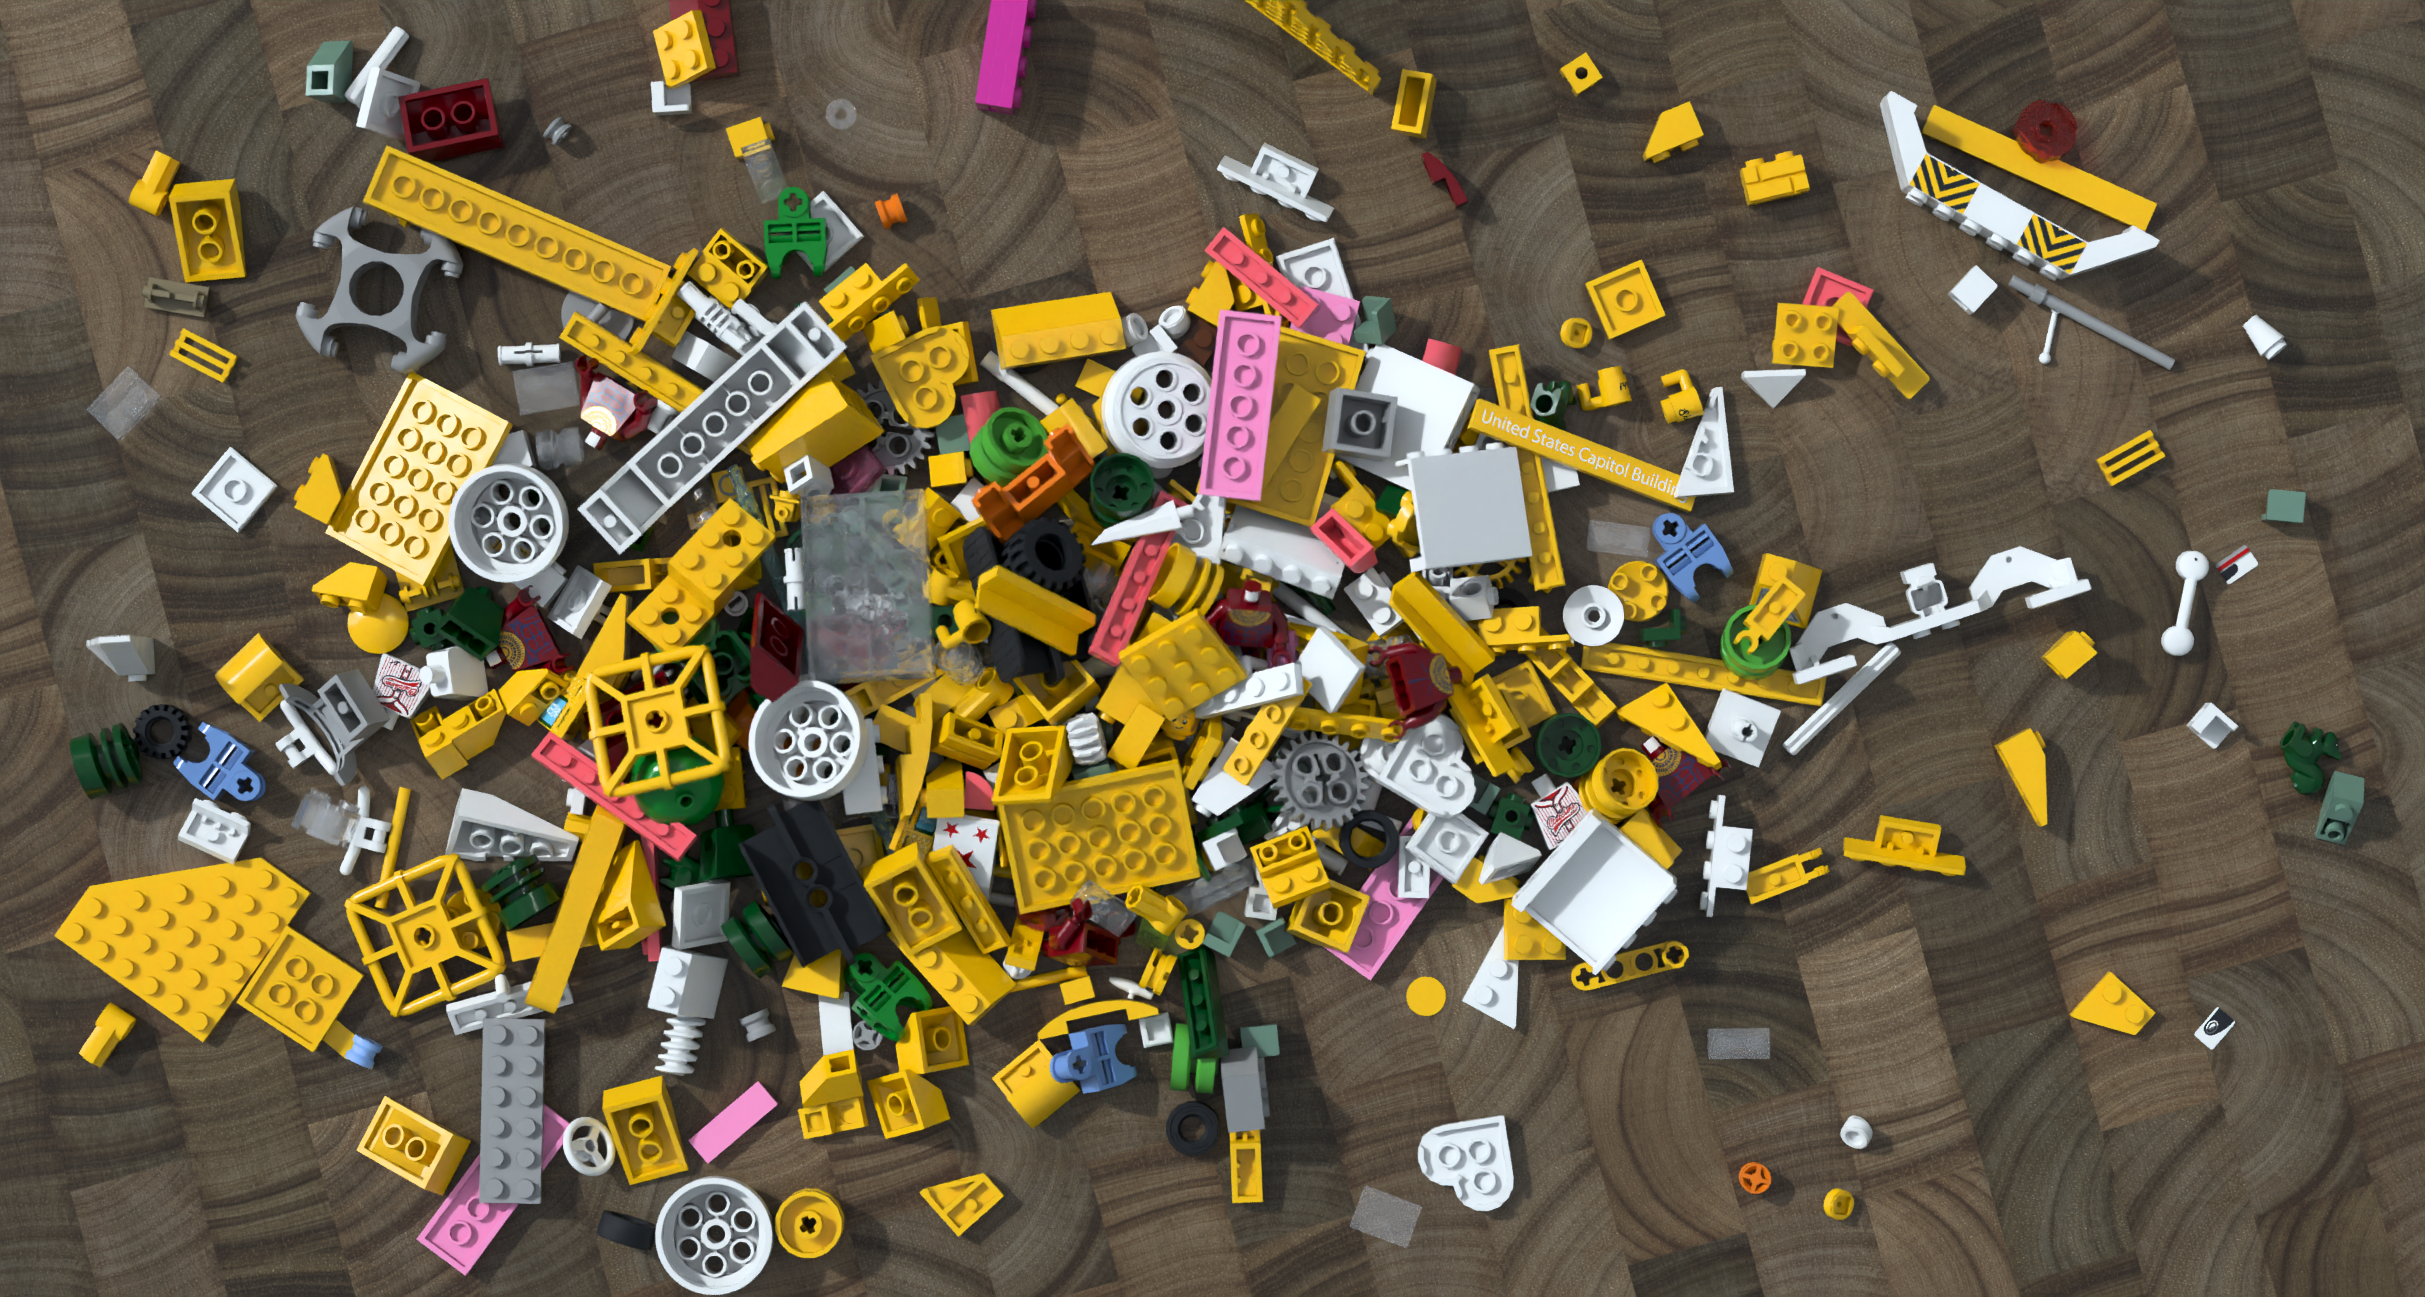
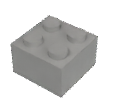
[1322,387,1398,461]
[1221,1047,1270,1133]

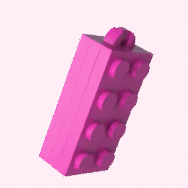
[975,0,1037,115]

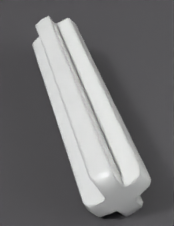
[344,26,409,105]

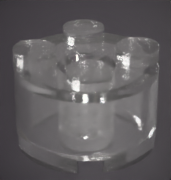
[291,788,362,849]

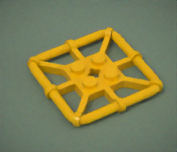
[584,644,731,798]
[344,853,507,1018]

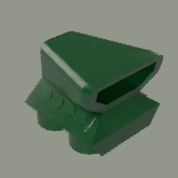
[679,630,751,719]

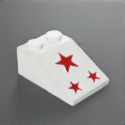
[933,815,1000,902]

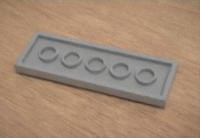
[479,1018,546,1204]

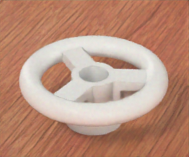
[563,1117,616,1176]

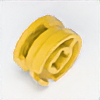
[1138,947,1177,996]

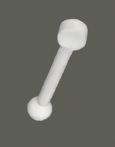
[2039,308,2059,364]

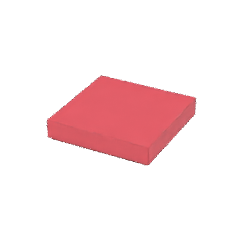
[1802,267,1874,347]

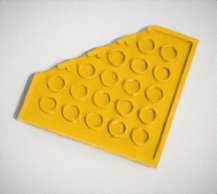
[1244,0,1381,95]
[54,857,312,1042]

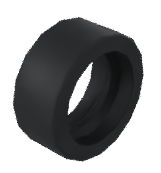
[1338,810,1399,869]
[596,1210,656,1251]

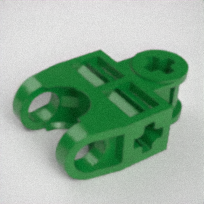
[763,187,828,279]
[844,953,933,1041]

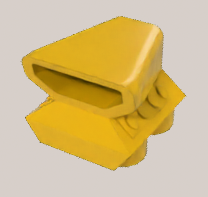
[1617,808,1683,869]

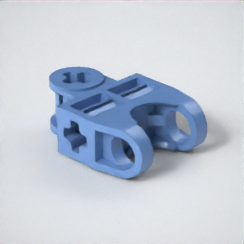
[1652,513,1734,603]
[173,721,266,801]
[1049,1024,1138,1094]

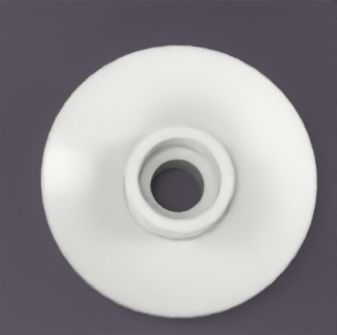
[1563,585,1624,646]

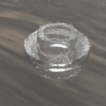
[826,99,857,130]

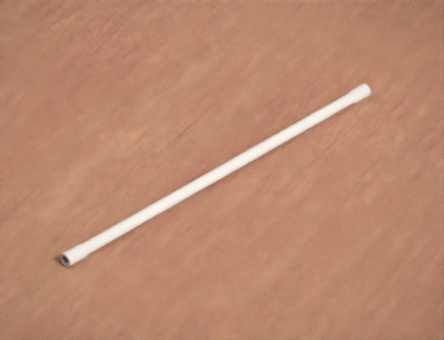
[980,351,1389,680]

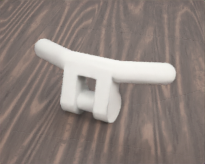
[275,700,337,775]
[340,786,392,875]

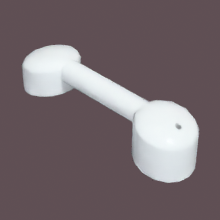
[2161,551,2209,656]

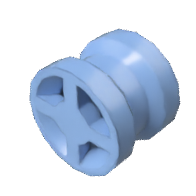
[345,1034,383,1069]

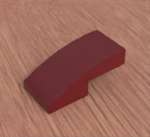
[1421,152,1468,209]

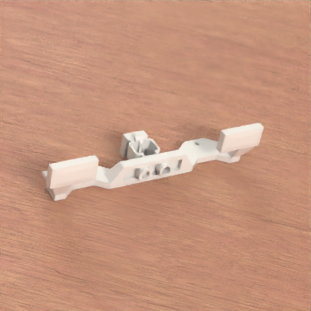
[1789,546,2091,684]

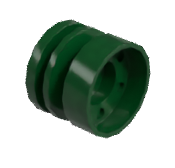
[1088,453,1154,529]
[1534,713,1602,778]
[70,723,143,799]
[481,854,562,931]

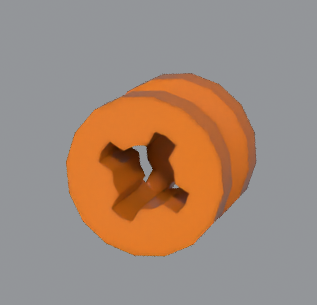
[875,193,908,230]
[1739,1162,1771,1194]

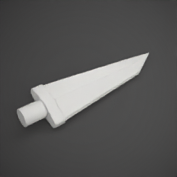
[1091,500,1194,545]

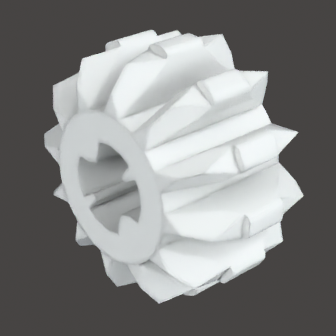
[1066,713,1107,766]

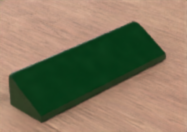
[1178,945,1229,1060]

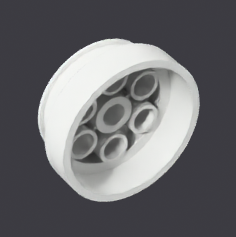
[1101,352,1212,468]
[448,463,569,582]
[749,680,868,801]
[655,1176,774,1295]

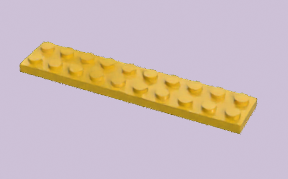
[362,145,671,323]

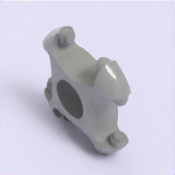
[295,206,464,374]

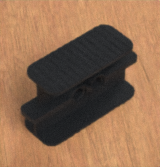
[963,522,1099,686]
[738,800,888,968]

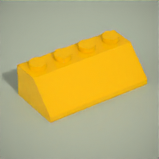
[991,292,1126,370]
[886,922,1017,1027]

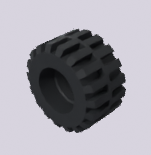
[1000,517,1086,596]

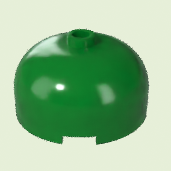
[631,736,725,827]

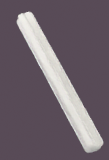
[1783,642,1901,755]

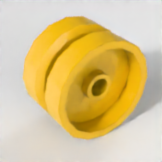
[775,1188,845,1258]

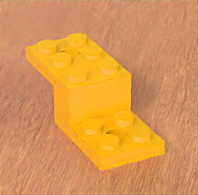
[627,498,776,652]

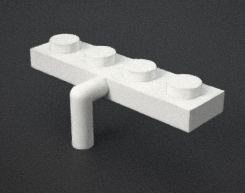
[1195,655,1304,720]
[446,974,574,1035]

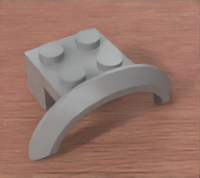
[279,669,390,786]

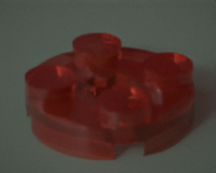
[2014,100,2077,163]

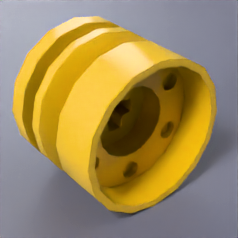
[1147,542,1225,617]
[1579,748,1658,825]

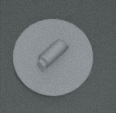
[561,291,634,340]

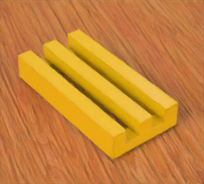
[169,328,238,384]
[2096,430,2165,486]
[745,476,789,538]

